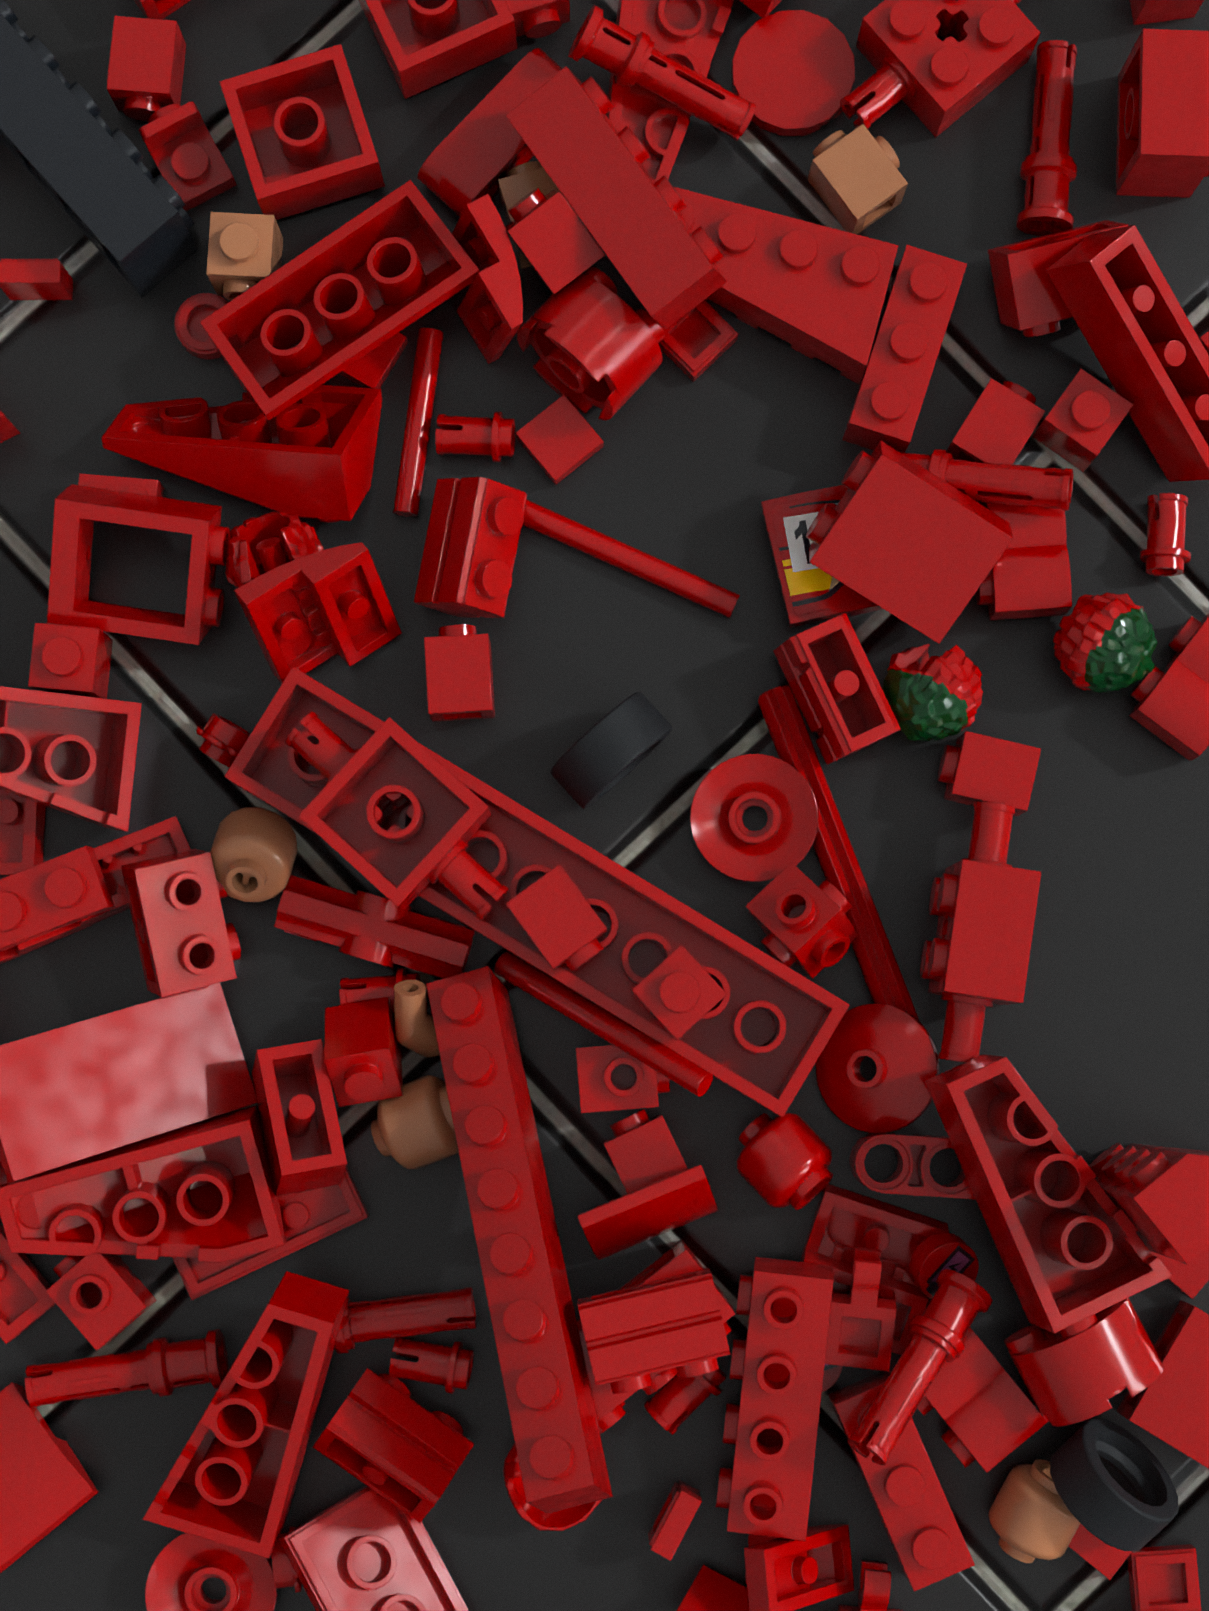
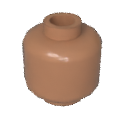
[210,807,298,902]
[371,1075,459,1170]
[988,1459,1081,1563]

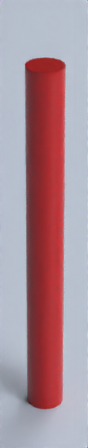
[523,499,740,618]
[494,952,713,1097]

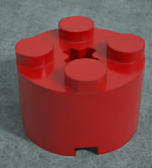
[517,267,665,421]
[1004,1298,1164,1427]

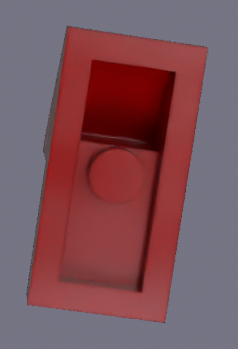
[744,1524,854,1611]

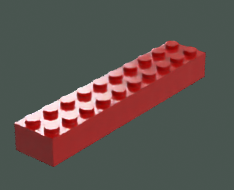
[224,667,850,1118]

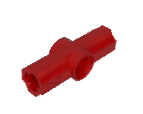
[274,875,475,979]

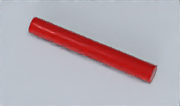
[393,328,443,517]

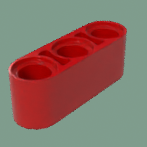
[417,48,563,217]
[849,1133,975,1199]

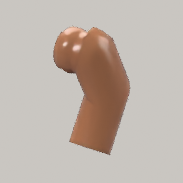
[394,980,440,1058]

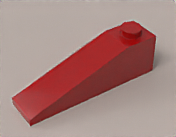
[0,1106,286,1263]

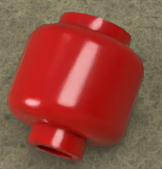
[737,1113,833,1210]

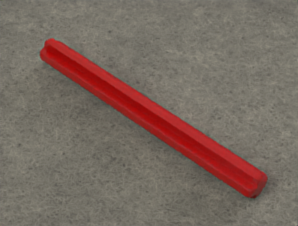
[758,685,920,1021]

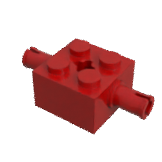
[840,0,1041,138]
[285,711,509,921]
[920,802,1041,1063]

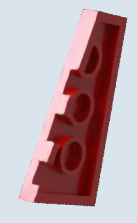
[606,0,734,182]

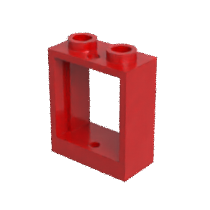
[47,484,230,645]

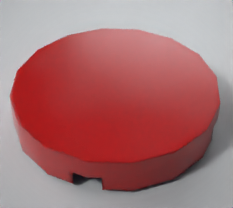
[731,10,855,136]

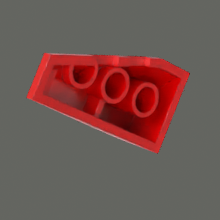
[101,385,382,522]

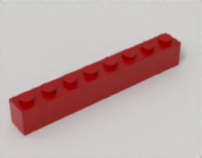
[426,966,613,1514]

